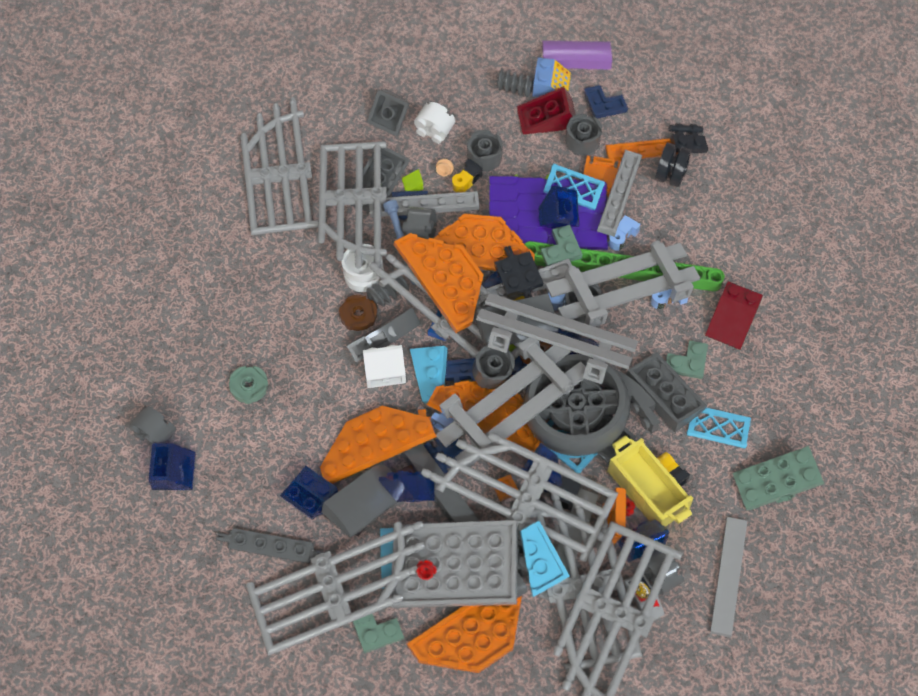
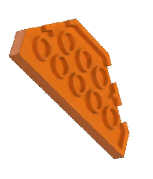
[433,214,535,271]
[394,233,483,333]
[427,380,541,453]
[320,406,437,486]
[407,596,522,673]

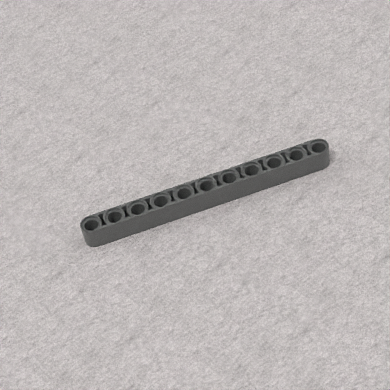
[400,444,528,598]

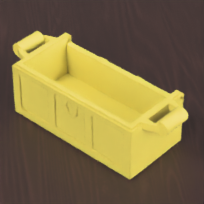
[608,435,693,531]

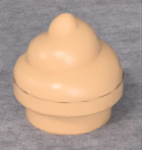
[436,159,454,176]

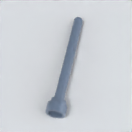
[383,200,416,285]

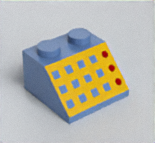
[533,57,571,97]

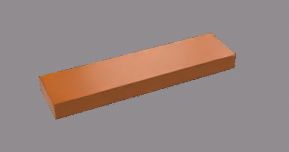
[605,138,678,161]

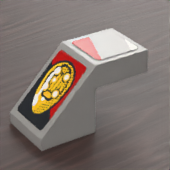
[623,574,665,620]

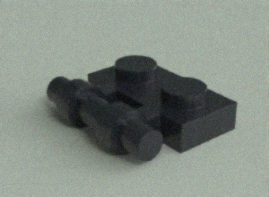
[668,123,709,154]

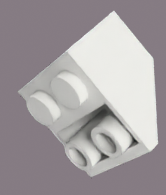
[363,345,406,388]

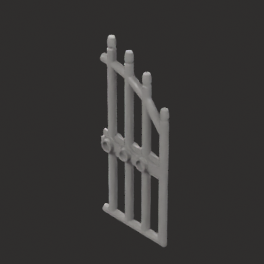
[241,97,318,235]
[318,141,387,269]
[369,254,522,360]
[421,432,618,562]
[530,493,643,673]
[246,521,425,656]
[553,521,683,696]

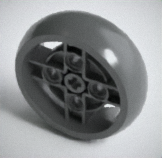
[523,354,631,456]

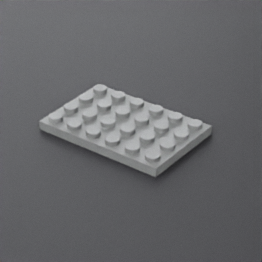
[391,520,518,608]

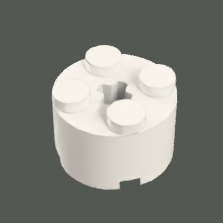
[414,102,455,144]

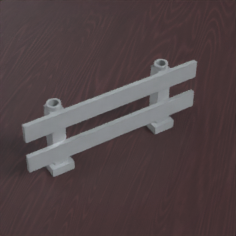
[545,241,700,327]
[476,293,638,384]
[436,337,586,467]

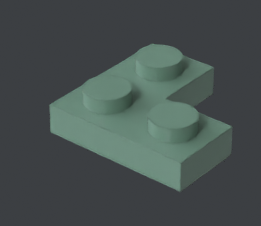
[541,225,583,267]
[666,340,708,379]
[353,613,404,654]

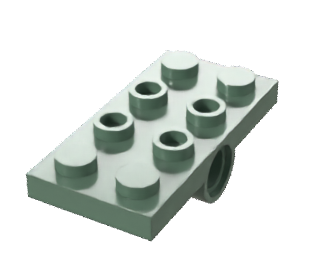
[732,446,824,511]

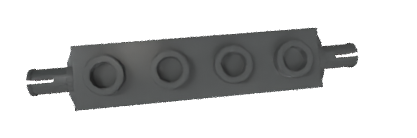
[216,528,326,564]

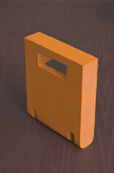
[582,155,621,197]
[602,487,626,545]

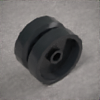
[655,142,692,187]

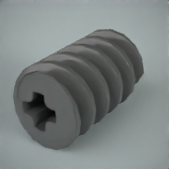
[496,68,534,97]
[366,275,409,308]

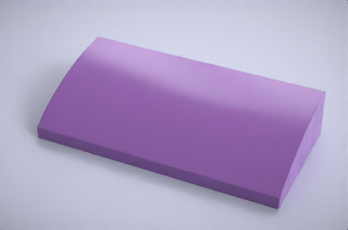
[542,40,612,69]

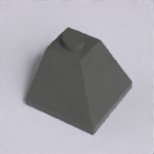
[366,89,410,136]

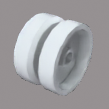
[341,244,384,292]

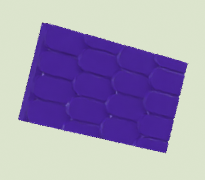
[490,176,608,250]

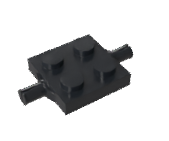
[494,246,544,298]

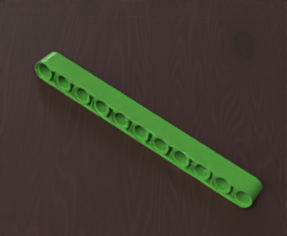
[524,242,725,291]

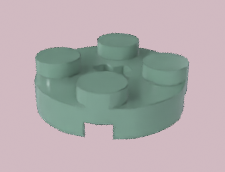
[229,366,269,404]

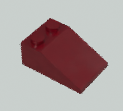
[517,86,576,135]
[705,281,763,350]

